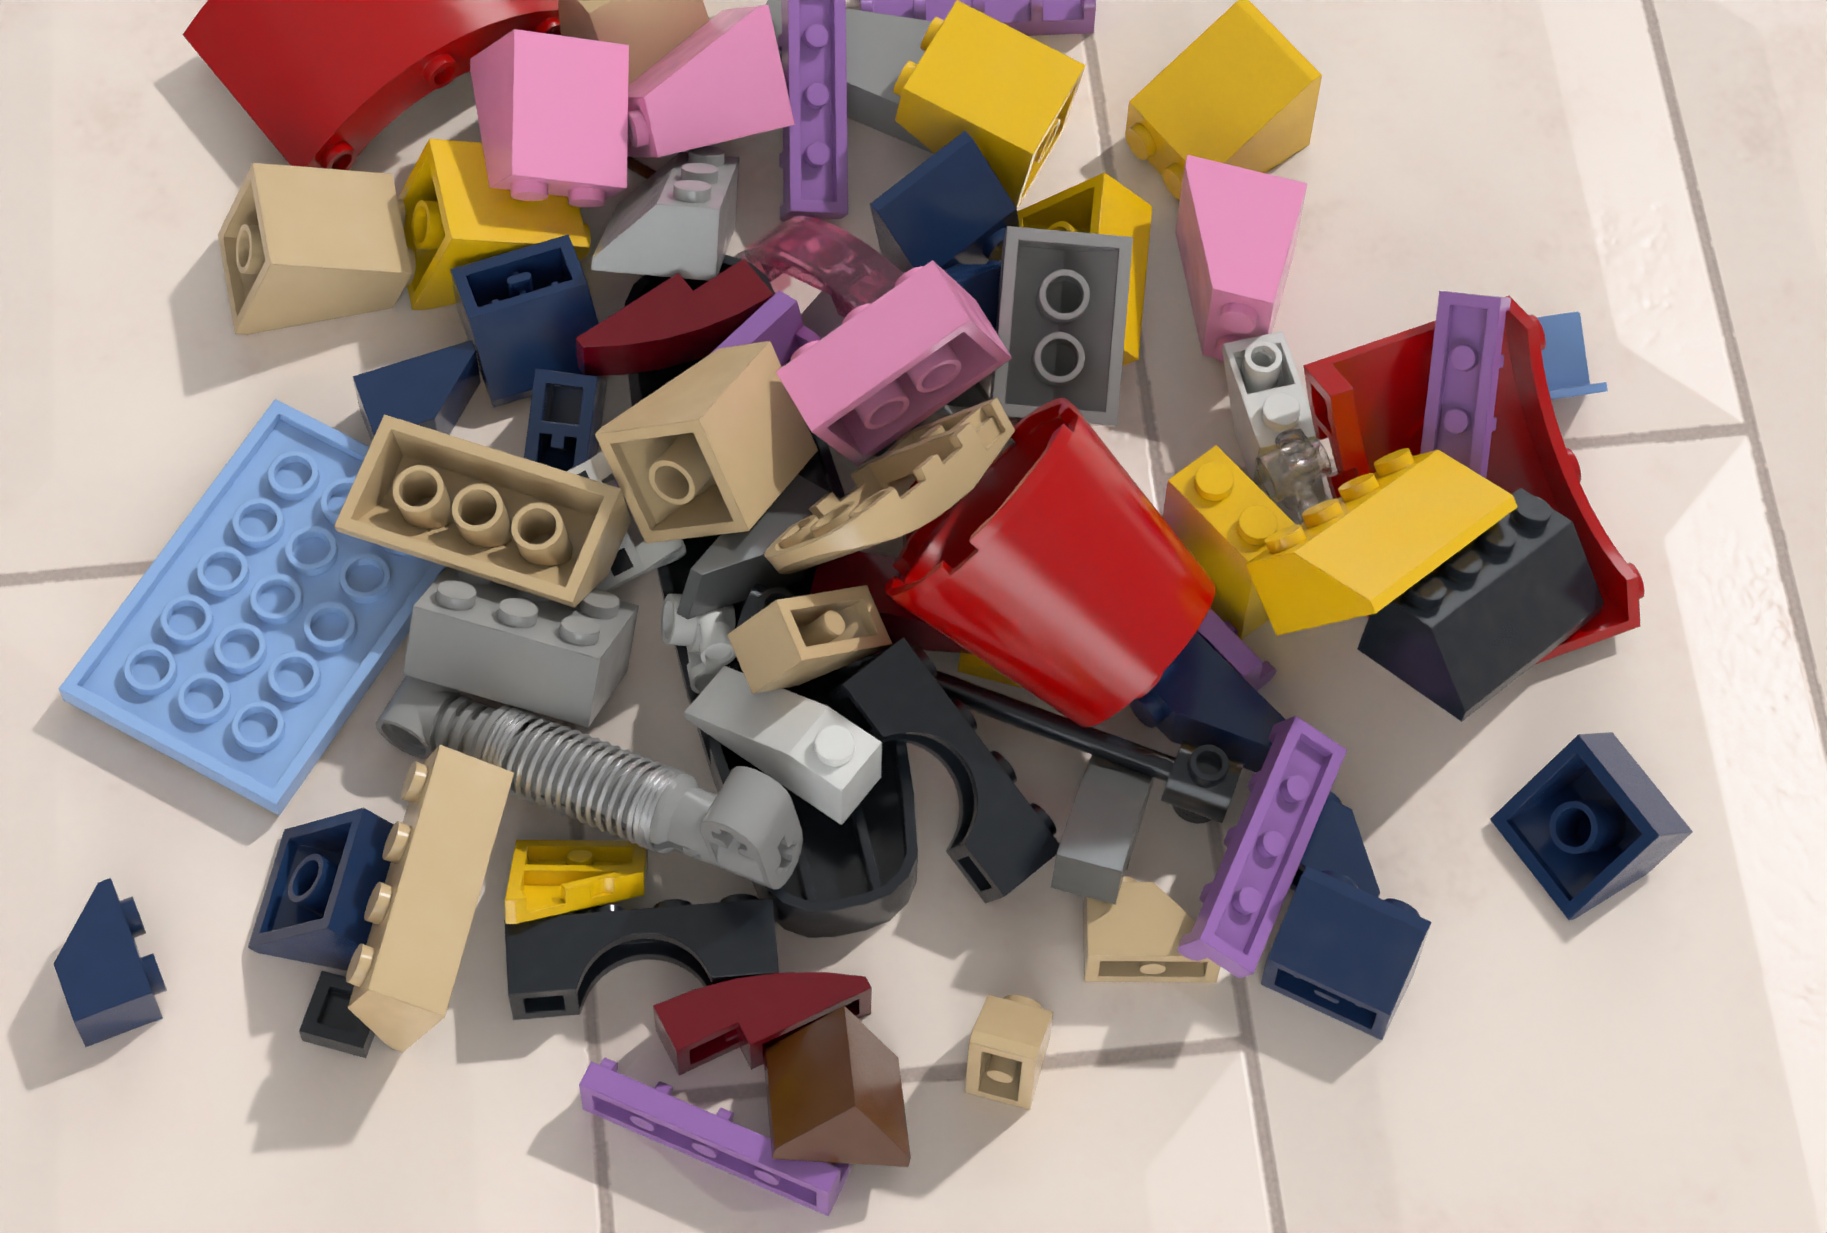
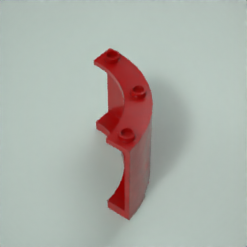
[182,0,561,170]
[1303,295,1645,664]

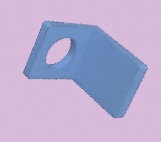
[1537,311,1608,400]

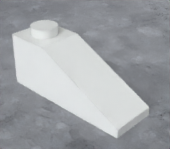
[684,666,882,825]

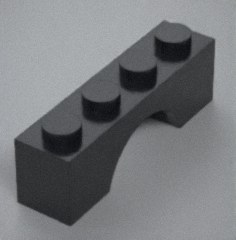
[827,637,1060,904]
[504,894,779,1020]

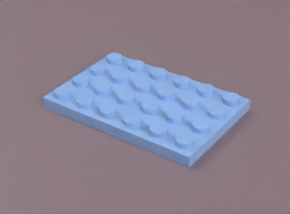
[59,399,446,816]

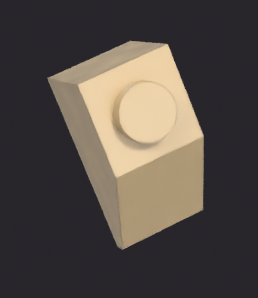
[727,585,892,694]
[1083,876,1220,983]
[965,995,1054,1110]

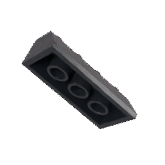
[1357,488,1604,722]

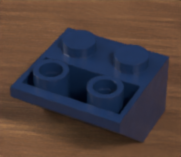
[450,234,599,408]
[1261,865,1432,1040]

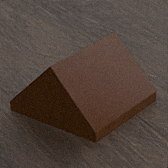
[763,1006,911,1167]

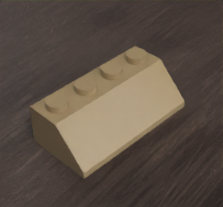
[334,415,632,608]
[346,745,514,1053]

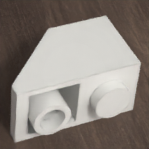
[1222,331,1319,485]

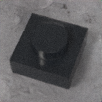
[299,971,375,1058]

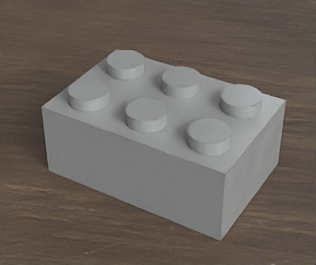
[403,567,639,727]

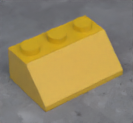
[1017,172,1152,366]

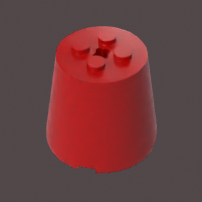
[885,398,1216,728]

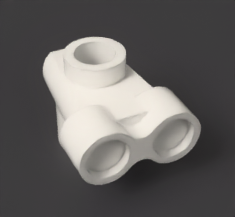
[661,594,736,694]

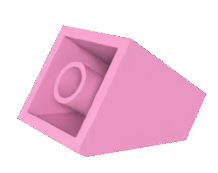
[627,4,795,158]
[470,29,629,208]
[1175,155,1307,363]

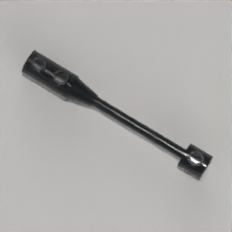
[733,583,1245,824]

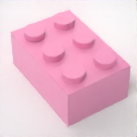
[776,260,1012,466]

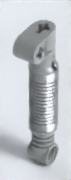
[376,675,803,889]

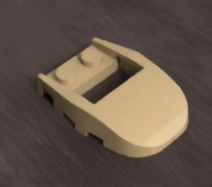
[764,397,1015,574]

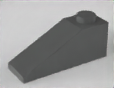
[677,474,841,620]

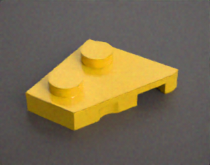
[505,840,648,924]

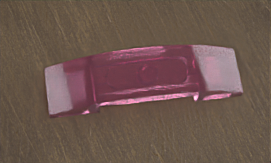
[734,216,904,318]

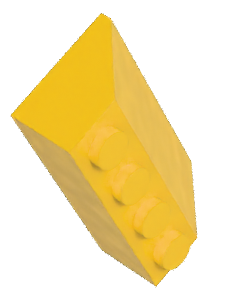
[1245,448,1518,636]

